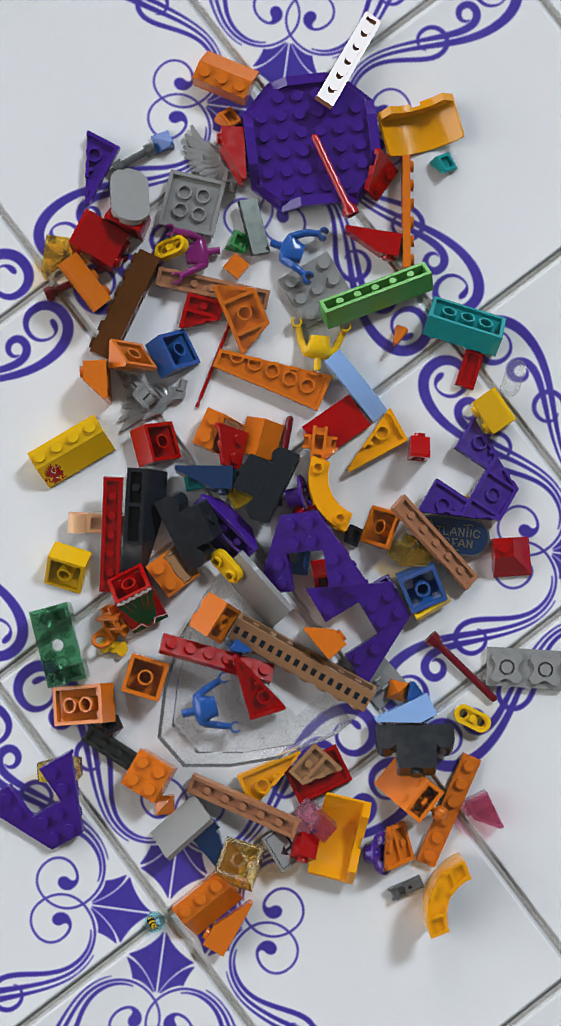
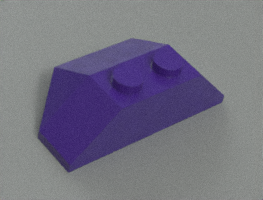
[193,494,258,558]

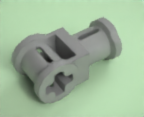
[123,374,161,411]

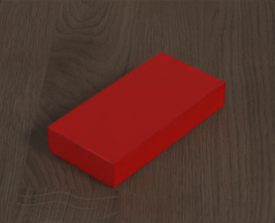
[455,349,484,391]

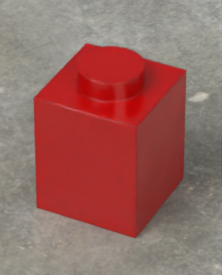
[290,832,320,864]

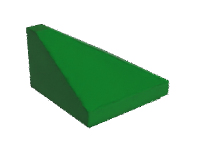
[224,229,248,254]

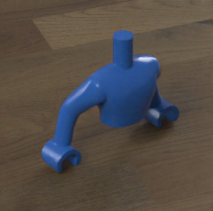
[269,227,329,285]
[181,672,241,733]

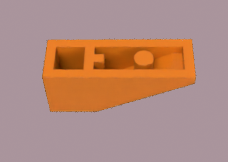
[202,899,253,957]

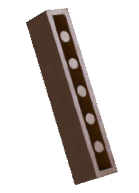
[89,249,162,362]

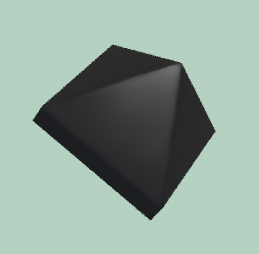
[344,524,363,547]
[101,714,124,738]

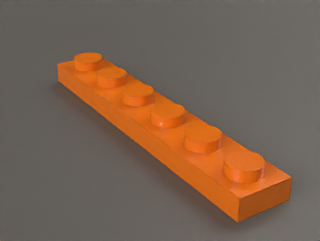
[401,155,414,270]
[416,752,481,868]

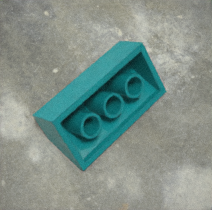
[423,296,506,357]

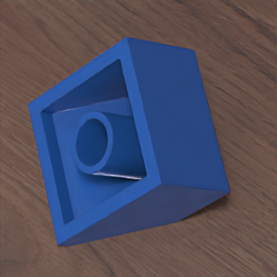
[145,329,201,379]
[395,559,448,614]

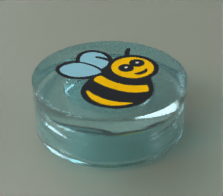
[144,911,164,932]

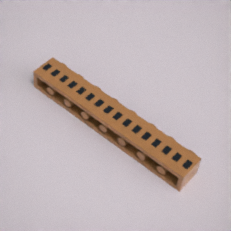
[228,612,377,712]

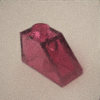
[463,789,504,829]
[294,797,337,843]

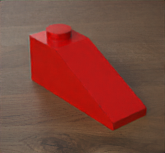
[216,126,246,187]
[344,225,402,262]

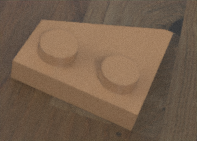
[288,742,342,785]

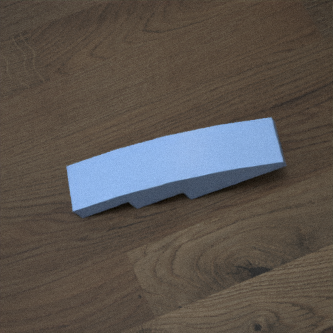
[325,349,387,422]

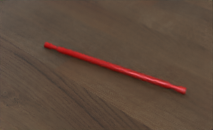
[195,324,230,408]

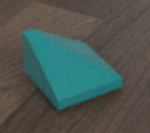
[429,152,457,174]

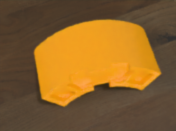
[376,93,464,157]
[307,792,372,884]
[422,852,472,939]

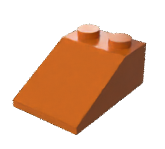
[52,683,116,726]

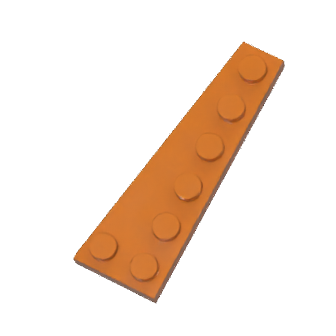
[213,349,332,411]

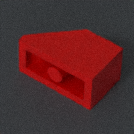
[407,433,430,462]

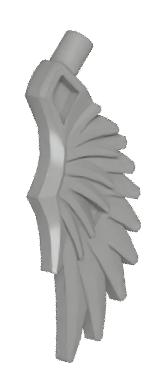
[183,125,237,194]
[119,379,188,432]

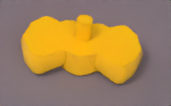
[99,638,128,658]

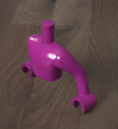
[165,224,220,285]

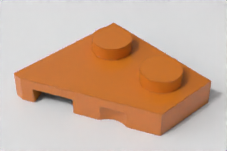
[383,821,415,871]

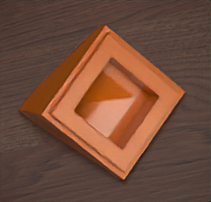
[214,107,242,126]
[392,325,408,347]
[155,794,175,815]

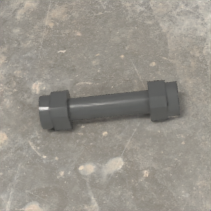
[112,142,156,171]

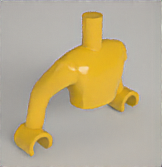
[291,317,352,371]

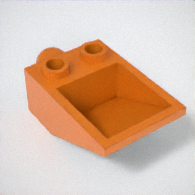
[374,757,447,823]

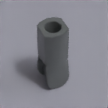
[388,875,425,901]

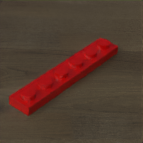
[99,476,124,592]
[158,633,274,685]

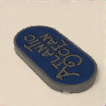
[413,514,490,557]

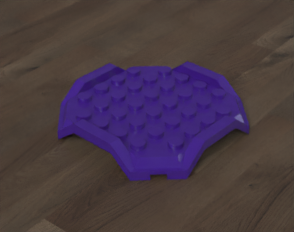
[242,72,381,214]

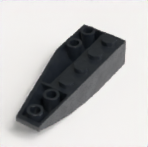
[122,467,168,572]

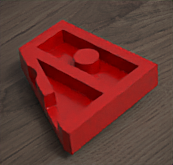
[363,148,399,202]
[215,422,249,470]

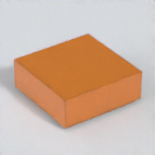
[223,253,250,280]

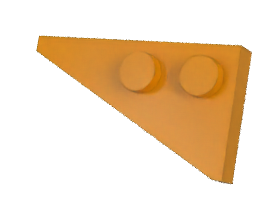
[347,408,408,473]
[237,748,301,801]

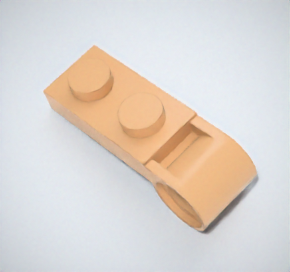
[68,512,124,535]

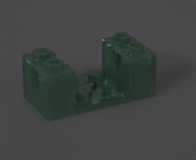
[29,602,90,688]

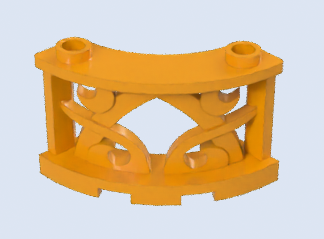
[307,456,352,534]

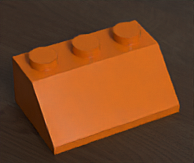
[192,51,260,106]
[58,252,112,312]
[172,869,243,936]

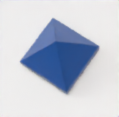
[406,680,423,701]

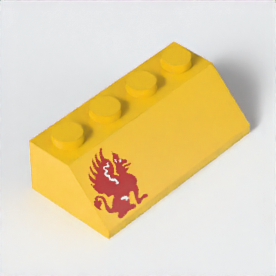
[27,414,116,488]

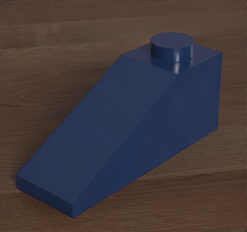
[175,465,234,495]
[193,819,224,869]

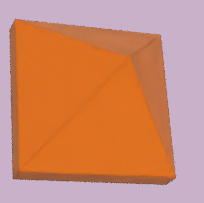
[386,679,409,702]

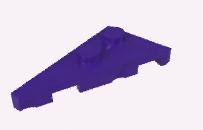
[85,130,121,206]

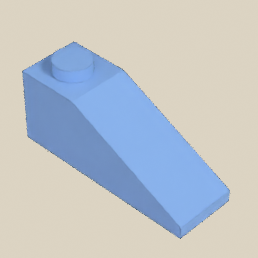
[374,692,437,724]

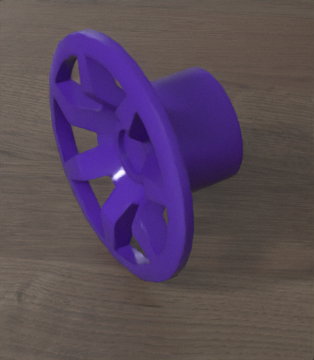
[285,474,312,512]
[363,831,391,875]

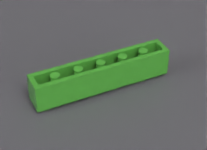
[319,262,434,329]

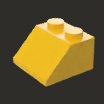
[470,387,516,436]
[44,541,92,594]

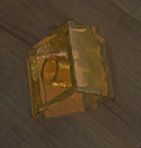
[214,836,264,892]

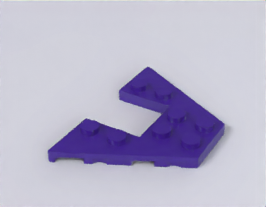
[418,416,519,521]
[263,510,368,593]
[305,581,411,682]
[0,749,85,850]

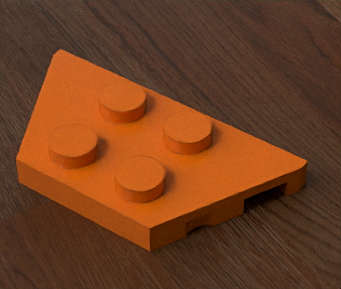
[212,285,270,354]

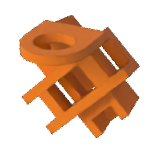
[302,425,339,460]
[91,604,130,649]

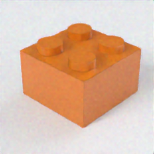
[121,652,171,702]
[121,749,178,803]

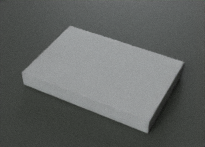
[150,795,214,861]

